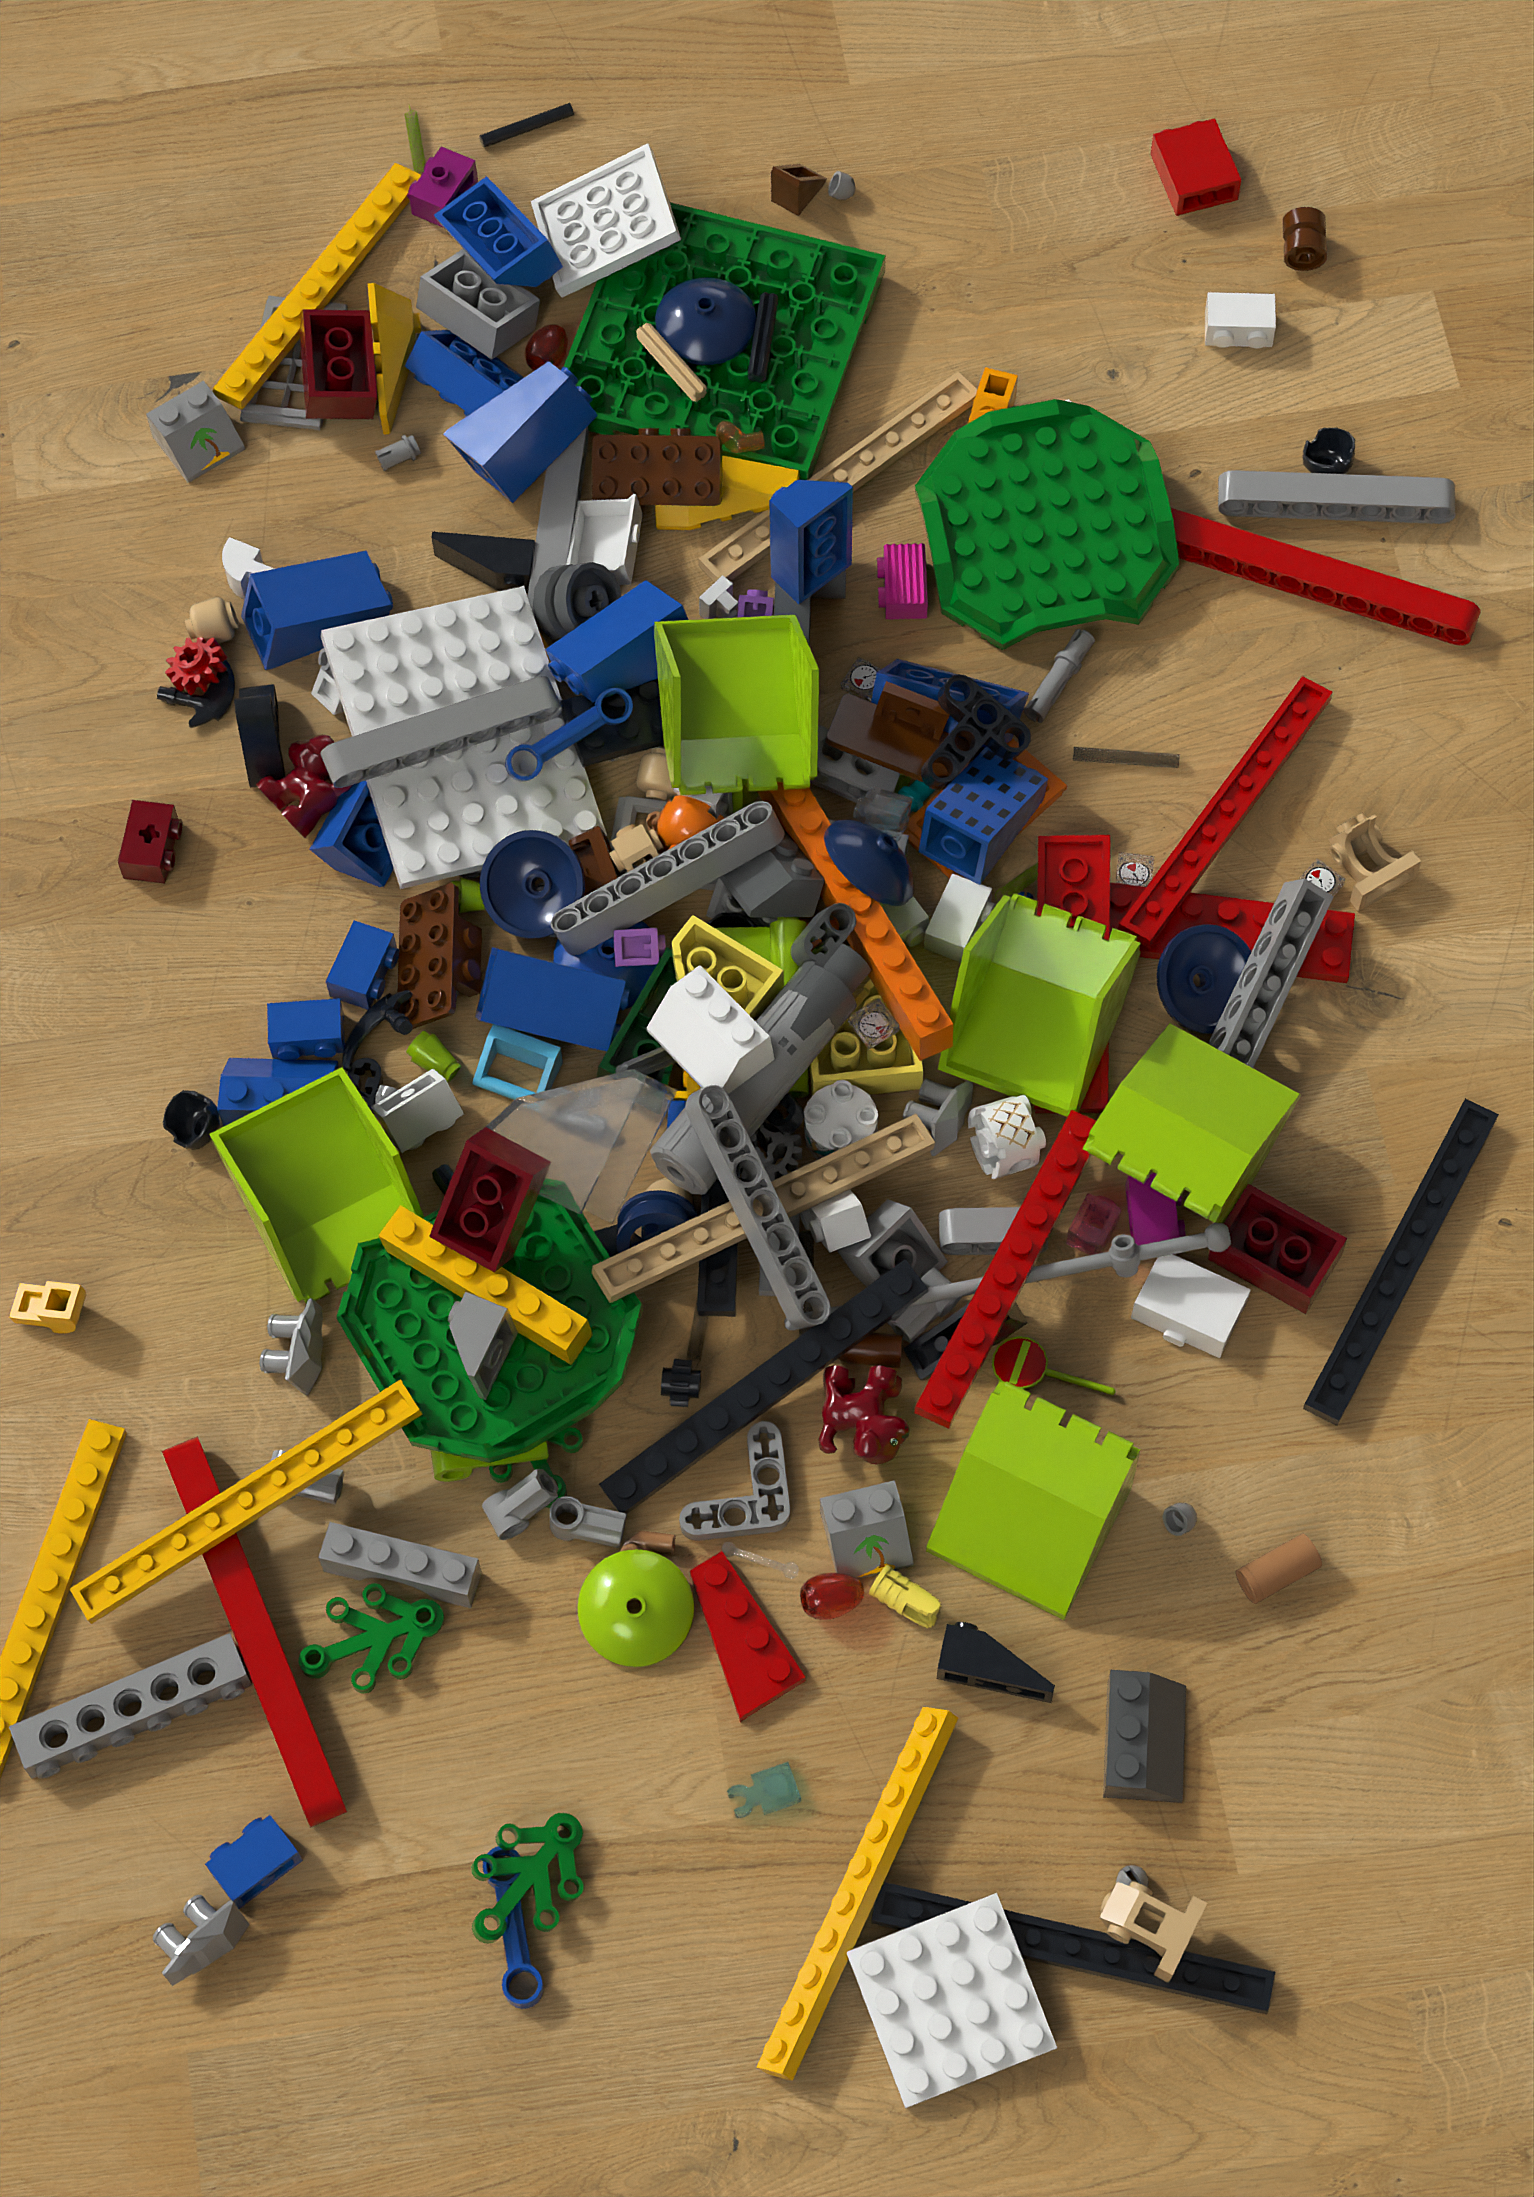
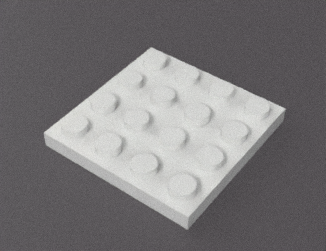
[531,143,681,298]
[846,1893,1057,2108]

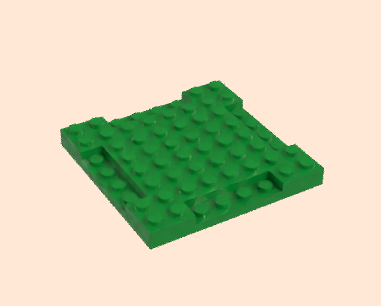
[564,202,886,480]

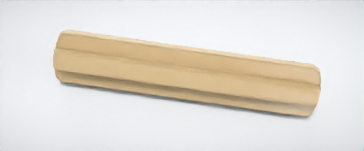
[636,323,707,402]

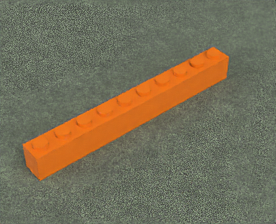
[757,782,953,1061]

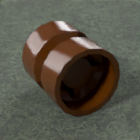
[1282,207,1327,271]

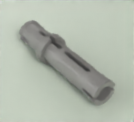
[1023,629,1095,723]

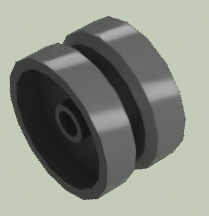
[533,562,622,641]

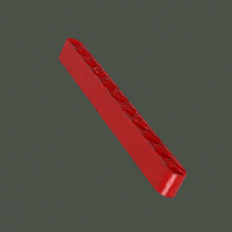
[1170,507,1480,646]
[162,1436,347,1828]

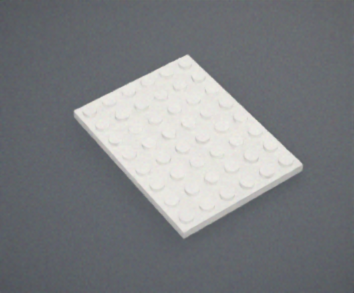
[321,586,607,889]

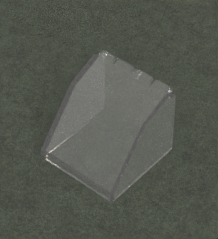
[485,1069,677,1224]

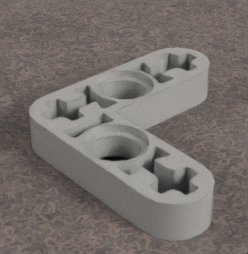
[679,1421,790,1541]

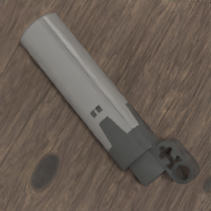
[650,903,871,1194]

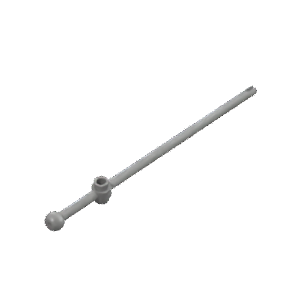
[784,1223,1231,1330]

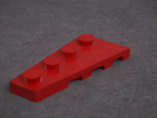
[689,1551,806,1722]

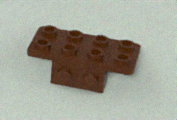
[592,428,722,506]
[825,681,970,790]
[397,883,482,1029]

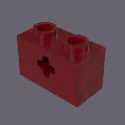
[118,800,183,884]

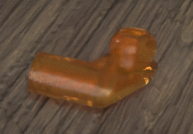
[715,421,765,453]

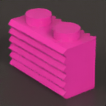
[877,543,928,619]

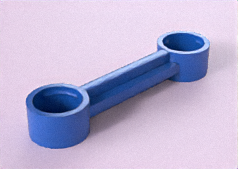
[505,688,633,782]
[483,1846,544,2009]

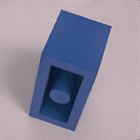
[326,920,400,1010]
[267,998,345,1060]
[205,1815,303,1909]

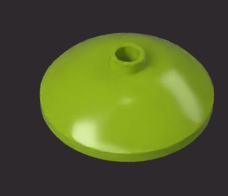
[578,1549,694,1667]

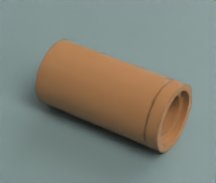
[1235,1533,1322,1604]

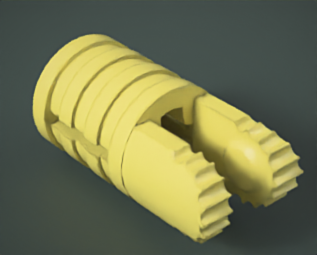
[869,1565,941,1629]

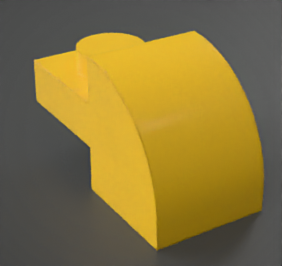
[9,1281,86,1334]

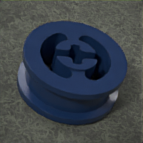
[616,1190,699,1253]

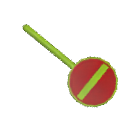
[992,1336,1116,1395]

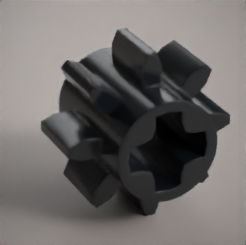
[661,1359,701,1407]

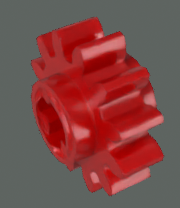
[165,637,228,695]

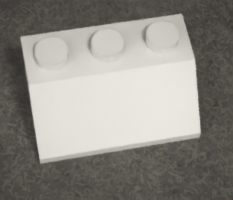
[647,965,775,1094]

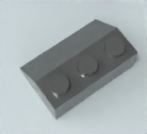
[719,826,825,917]
[1103,1670,1186,1803]

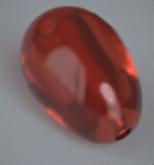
[524,324,568,371]
[800,1573,864,1620]

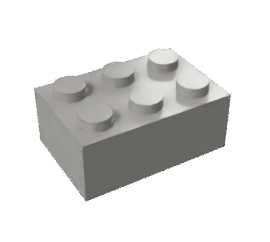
[416,249,540,360]

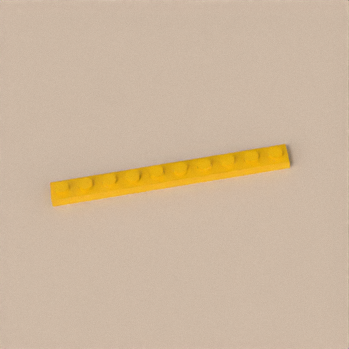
[213,163,421,410]
[70,1379,422,1624]
[0,1419,127,1778]
[757,1707,959,2081]

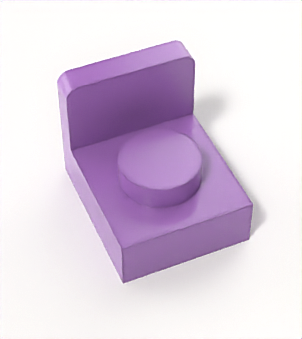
[737,589,775,618]
[613,928,665,967]

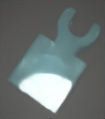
[727,1762,801,1818]

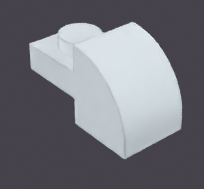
[222,537,274,600]

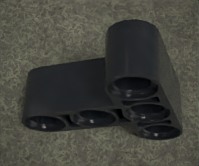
[921,674,1031,790]
[234,684,285,788]

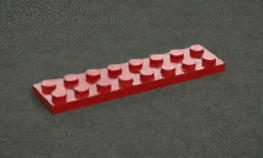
[1034,835,1111,1114]
[1110,882,1355,983]

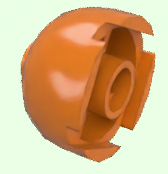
[657,795,725,851]

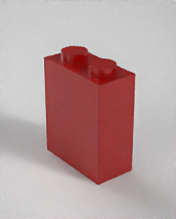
[1150,118,1241,216]

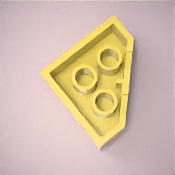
[671,915,784,1021]
[809,979,923,1096]

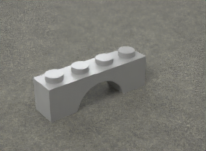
[318,1522,482,1608]

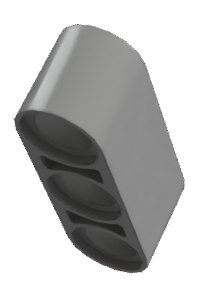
[939,1207,1048,1255]

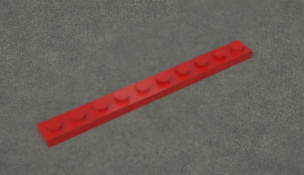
[1118,676,1333,948]
[914,1110,1096,1429]

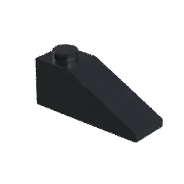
[431,531,535,593]
[903,1302,1027,1381]
[936,1622,1055,1703]

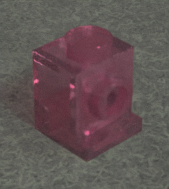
[1066,1193,1121,1255]

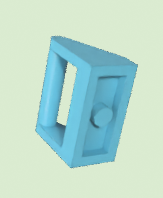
[472,1024,563,1109]

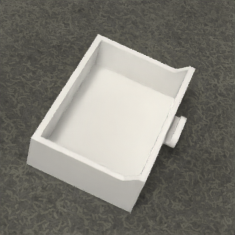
[567,494,643,585]
[1131,1254,1251,1358]

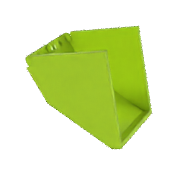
[654,615,819,796]
[938,893,1141,1117]
[1083,1023,1301,1223]
[209,1067,424,1303]
[926,1381,1140,1620]

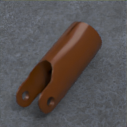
[838,1332,903,1368]

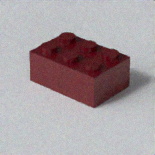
[300,309,377,419]
[429,1127,551,1273]
[1208,1184,1347,1314]

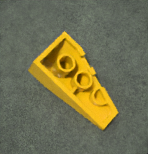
[368,283,422,435]
[655,455,800,530]

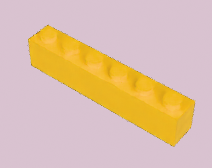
[378,1205,593,1365]

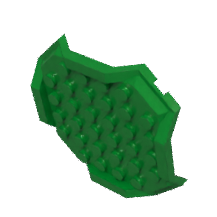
[915,399,1179,651]
[336,1178,643,1463]

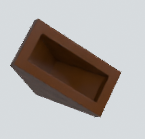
[771,164,827,216]

